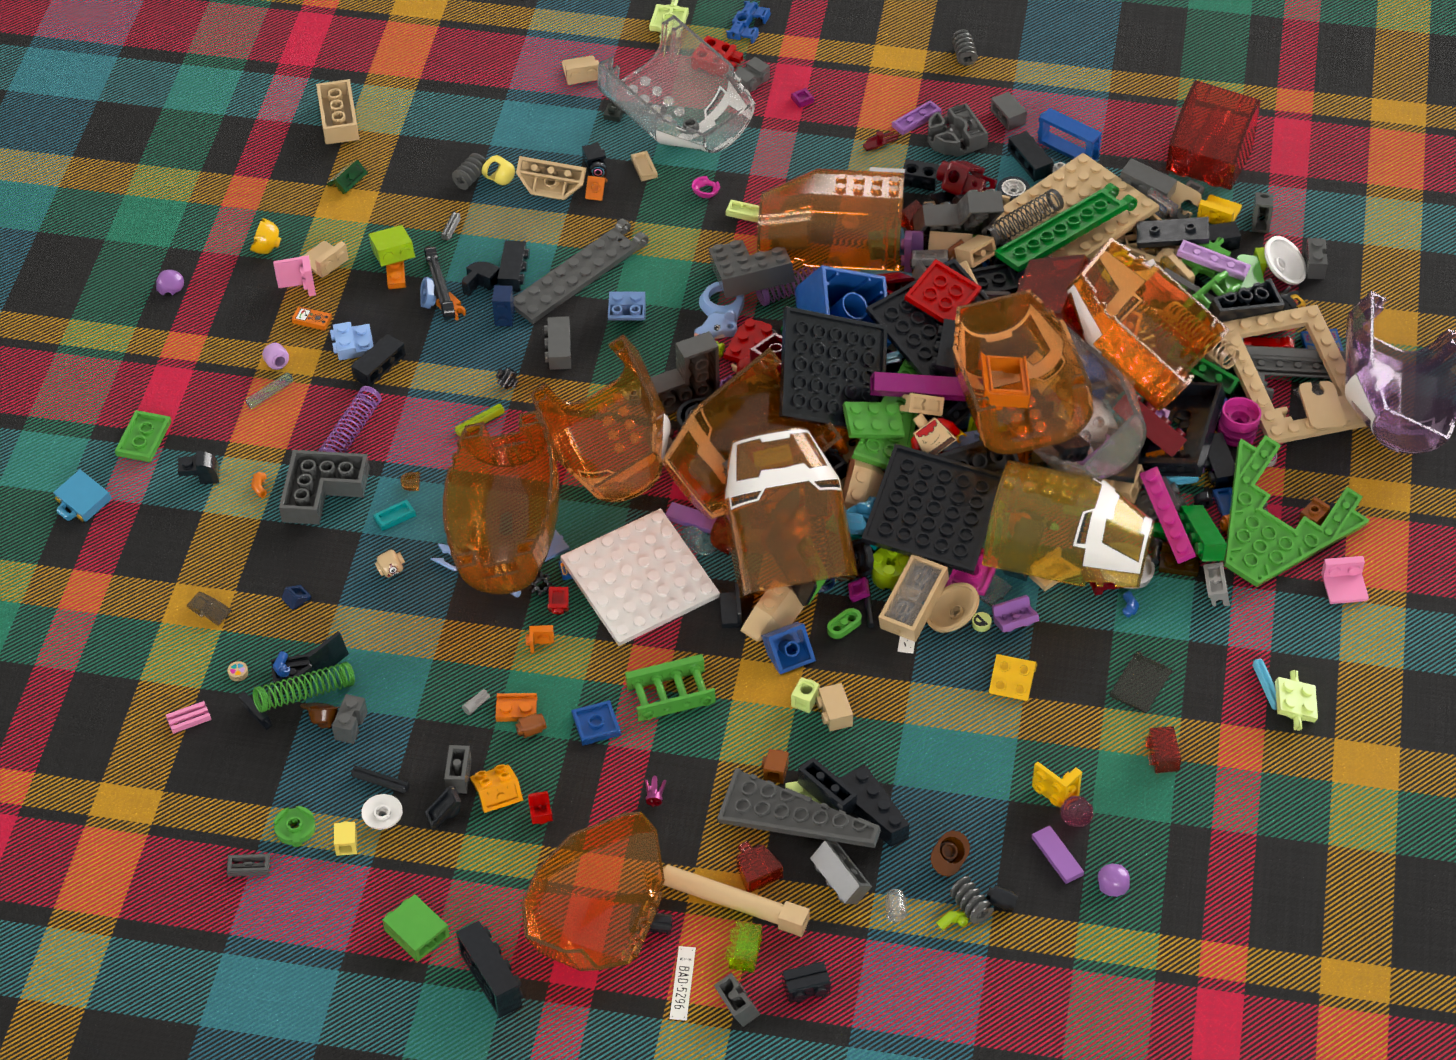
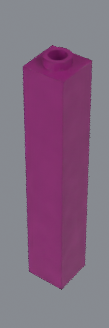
[870,372,984,402]

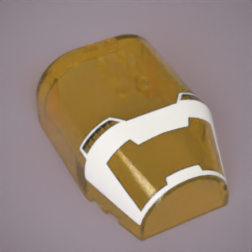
[982,460,1155,588]

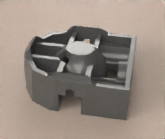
[927,103,988,157]

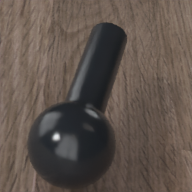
[1149,537,1164,565]

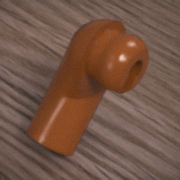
[948,239,964,261]

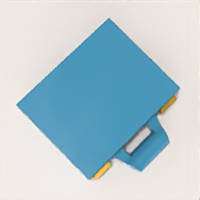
[53,469,112,522]

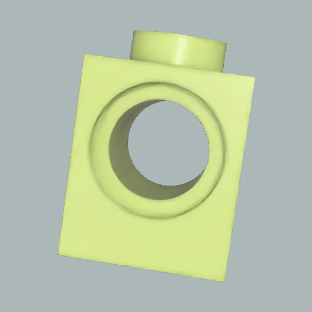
[791,677,820,713]

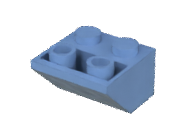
[608,292,646,320]

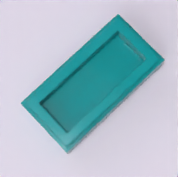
[373,499,416,531]

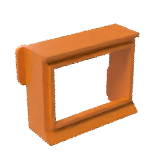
[977,352,1031,411]

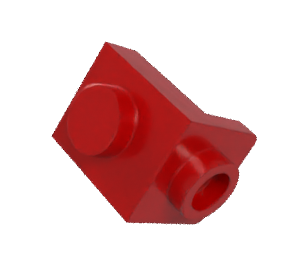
[548,587,569,614]
[528,791,553,824]

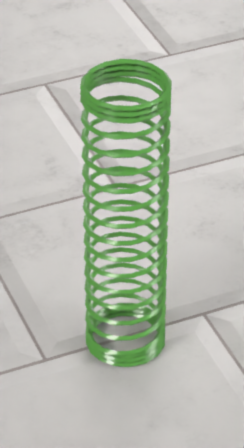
[253,662,355,712]

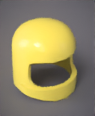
[482,155,515,185]

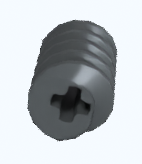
[952,29,978,66]
[452,153,487,190]
[950,876,994,924]

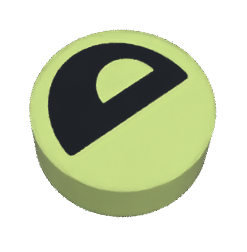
[972,612,992,632]

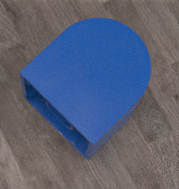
[795,265,892,347]

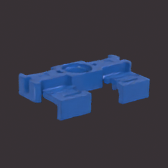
[726,1,771,43]

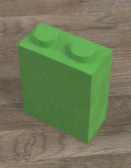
[382,894,450,962]

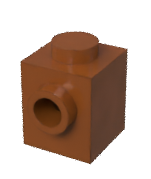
[761,749,789,784]

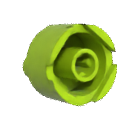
[871,548,910,591]

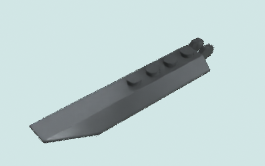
[1228,345,1390,381]

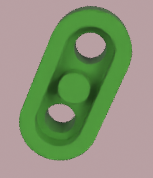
[827,608,862,639]

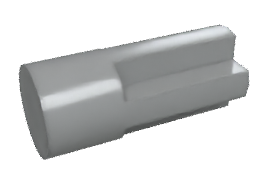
[462,689,490,715]

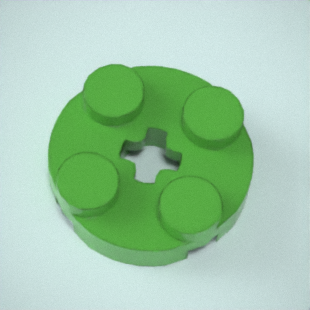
[274,806,316,847]

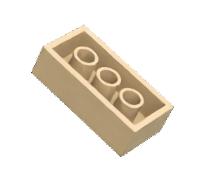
[316,79,359,144]

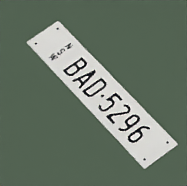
[670,946,696,1021]

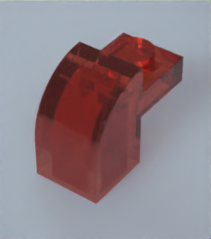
[710,516,747,555]

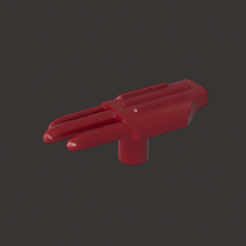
[863,131,899,151]

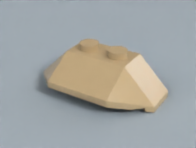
[516,156,587,201]
[837,450,884,515]
[740,575,804,641]

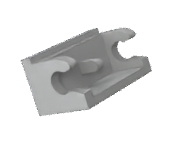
[1203,562,1230,607]

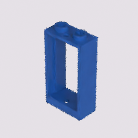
[1037,107,1102,161]

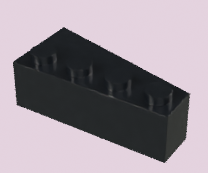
[1206,278,1285,326]

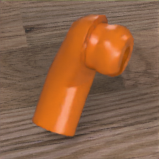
[251,472,267,498]

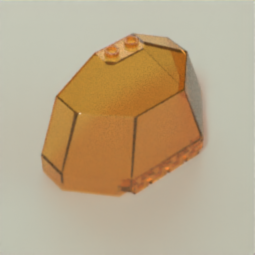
[521,812,665,971]

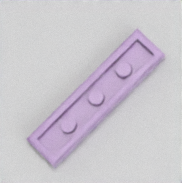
[1176,240,1251,281]

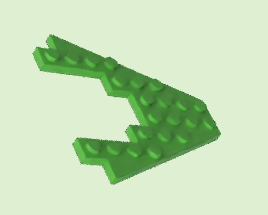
[1224,435,1370,587]

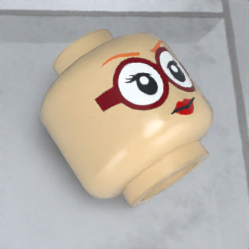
[375,549,405,578]

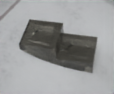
[187,592,232,627]

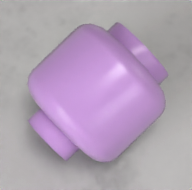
[262,343,289,370]

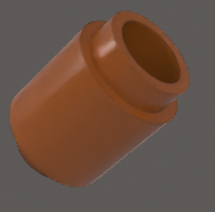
[515,713,547,738]

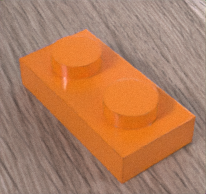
[386,261,406,289]

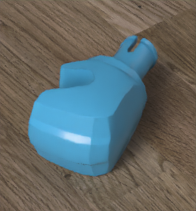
[844,496,876,535]

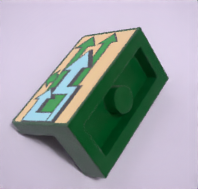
[327,159,368,194]

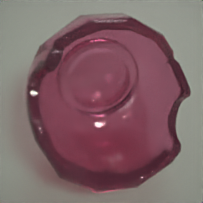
[1060,796,1093,827]

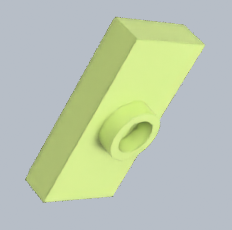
[726,200,764,223]

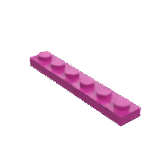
[1140,467,1196,564]

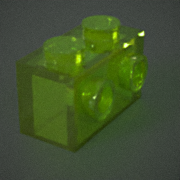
[725,921,762,973]

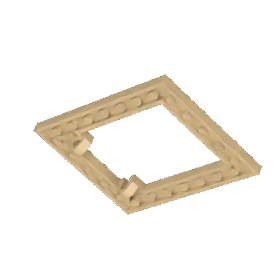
[1215,305,1370,444]

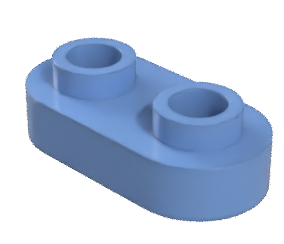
[420,277,436,309]

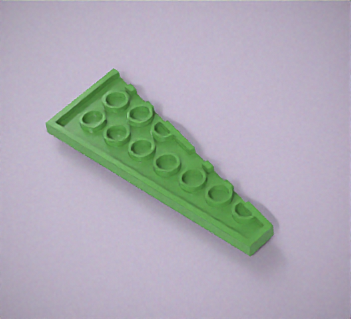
[851,359,918,469]

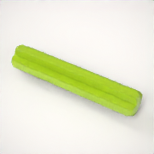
[455,404,505,436]

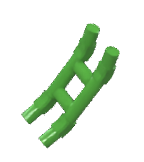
[1182,271,1241,326]

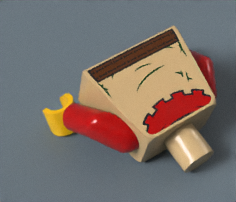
[911,413,967,455]

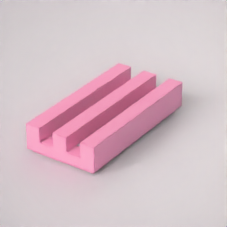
[166,701,211,734]

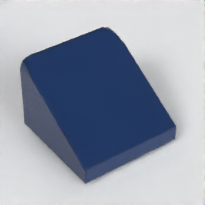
[282,585,312,610]

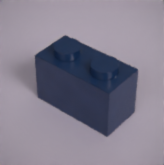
[492,285,515,326]

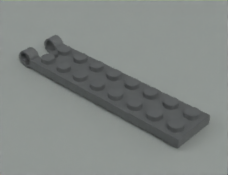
[513,218,649,324]

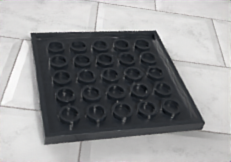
[866,258,1022,377]
[779,306,888,429]
[861,444,1006,575]

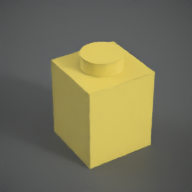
[334,821,357,856]

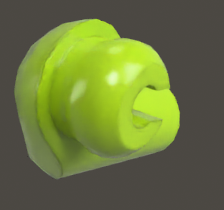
[936,911,969,931]

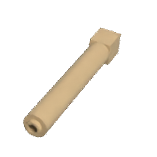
[658,865,810,937]

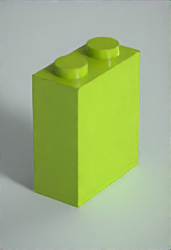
[368,225,415,267]

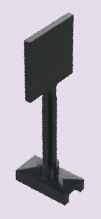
[238,631,349,730]

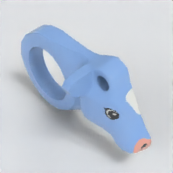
[694,282,745,339]

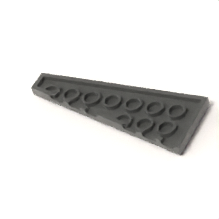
[717,768,881,848]

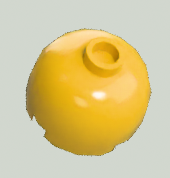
[250,218,281,254]

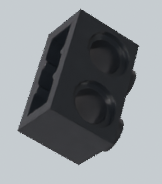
[903,159,940,191]

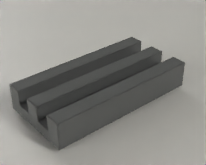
[227,854,271,877]

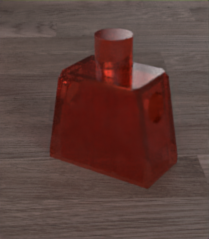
[737,842,783,893]

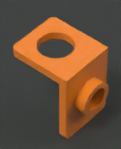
[585,176,608,201]

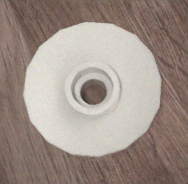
[361,794,403,830]

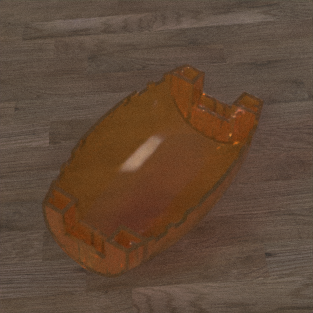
[443,410,560,594]

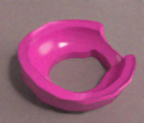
[692,176,720,198]

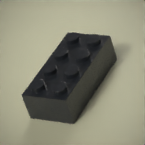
[937,431,1021,474]
[456,921,523,1018]

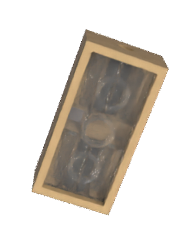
[878,555,949,642]

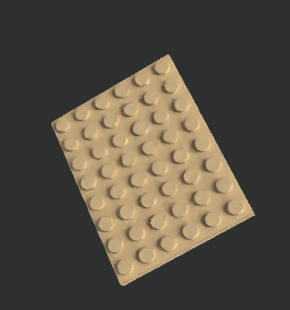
[992,153,1159,279]

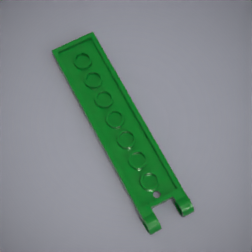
[994,183,1138,272]

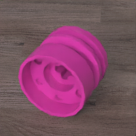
[1217,397,1261,447]

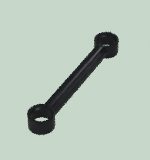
[424,246,455,320]

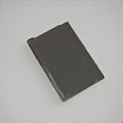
[1109,651,1172,713]

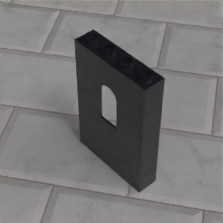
[1134,381,1226,477]

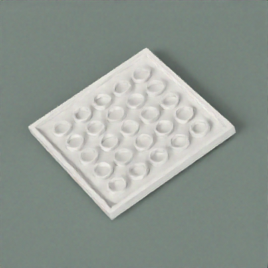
[561,508,720,646]

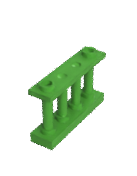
[625,654,716,722]

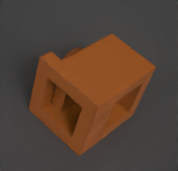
[1299,496,1330,526]

